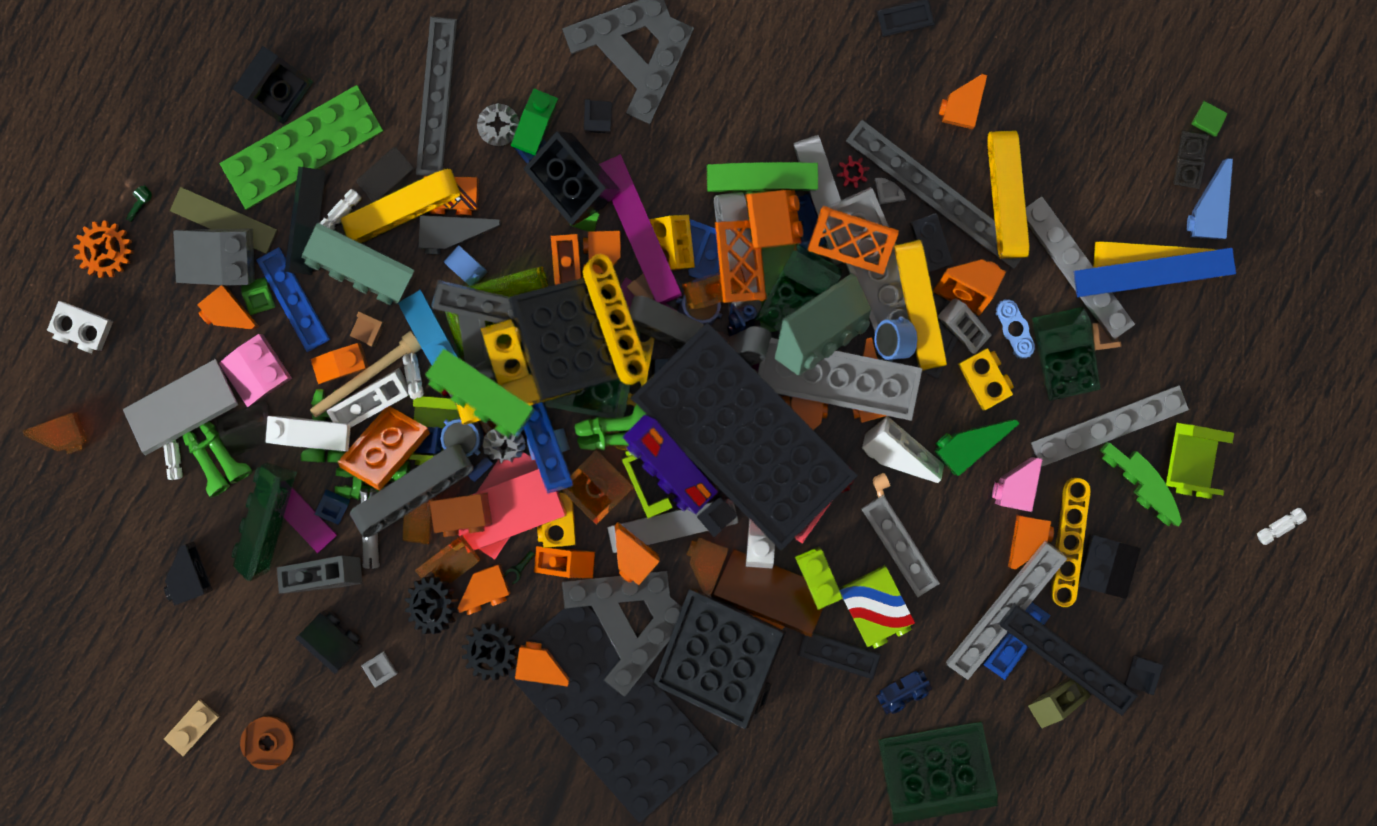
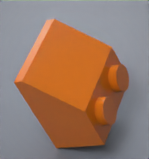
[746,190,803,248]
[933,259,1006,316]

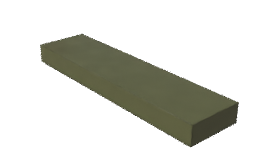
[170,187,278,254]

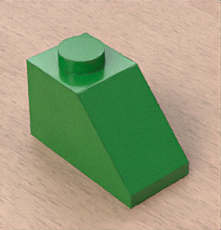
[511,89,558,156]

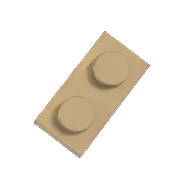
[164,699,220,756]

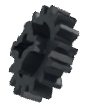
[405,577,459,634]
[462,623,519,681]

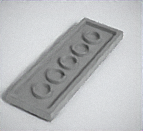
[827,187,909,332]
[758,338,922,421]

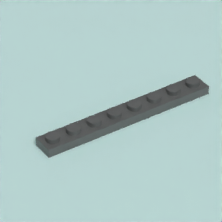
[845,120,1030,269]

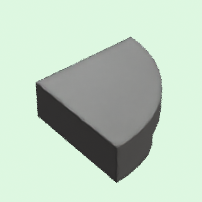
[875,178,906,205]

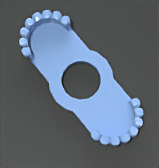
[995,299,1035,359]

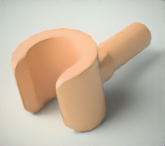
[873,473,890,497]

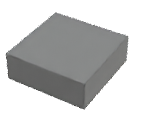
[361,651,398,688]

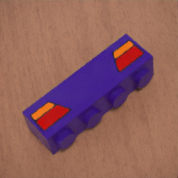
[622,414,718,514]

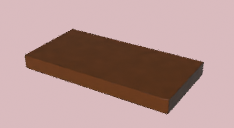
[713,549,824,637]

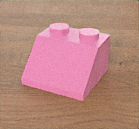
[219,334,292,407]
[992,457,1042,512]

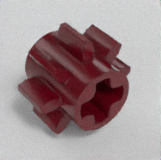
[836,156,869,189]

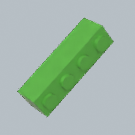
[426,348,535,438]

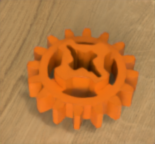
[73,220,133,278]

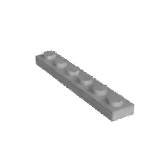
[1026,196,1135,341]
[1031,385,1189,467]
[946,541,1067,680]

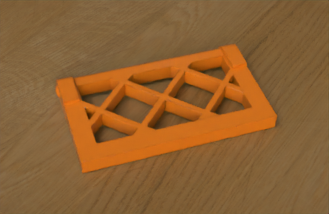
[808,206,899,275]
[715,220,767,303]

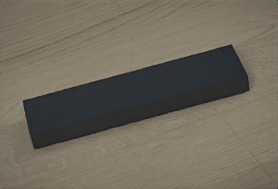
[284,166,326,275]

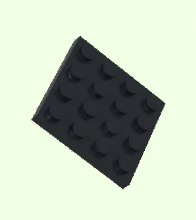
[509,273,638,401]
[653,588,786,729]

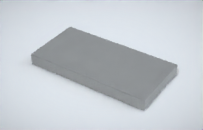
[123,359,238,456]

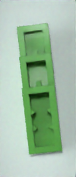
[707,162,818,193]

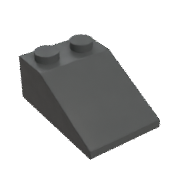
[173,229,255,285]

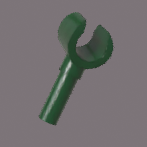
[126,185,152,222]
[504,550,535,584]

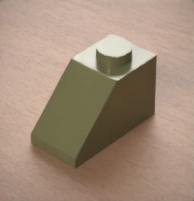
[1028,678,1091,728]

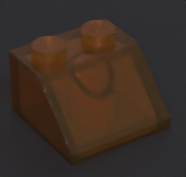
[562,449,634,525]

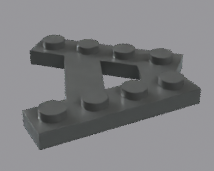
[562,0,694,125]
[432,280,525,406]
[562,571,682,697]

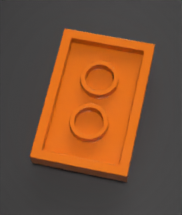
[338,406,430,491]

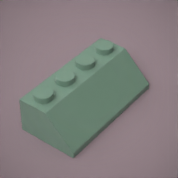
[301,222,414,305]
[775,273,871,376]

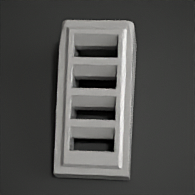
[938,298,992,354]

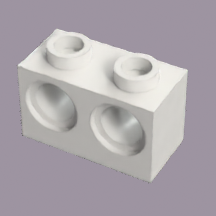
[47,301,113,353]

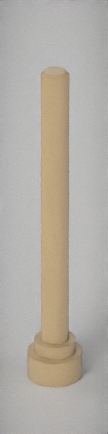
[310,331,422,417]

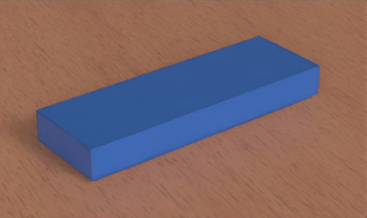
[983,602,1051,680]

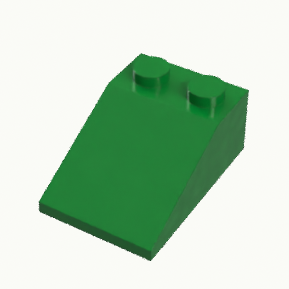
[933,419,1019,476]

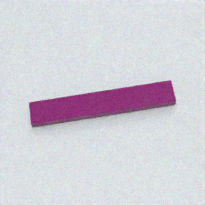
[599,154,682,304]

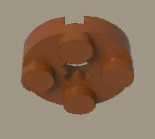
[240,716,294,770]

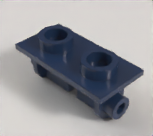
[797,193,827,251]
[727,303,757,336]
[876,670,932,715]

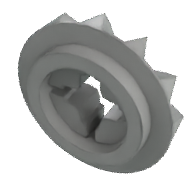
[477,103,519,146]
[483,428,525,463]

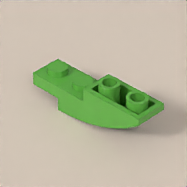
[1099,442,1182,526]

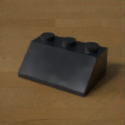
[523,131,620,226]

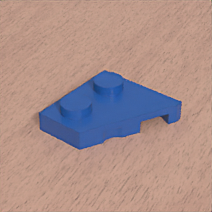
[688,219,720,285]

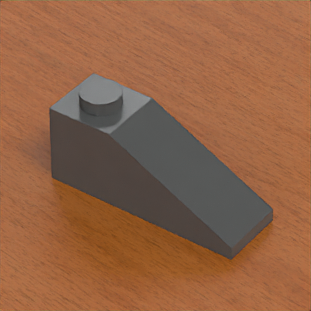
[419,216,501,255]
[277,556,362,594]

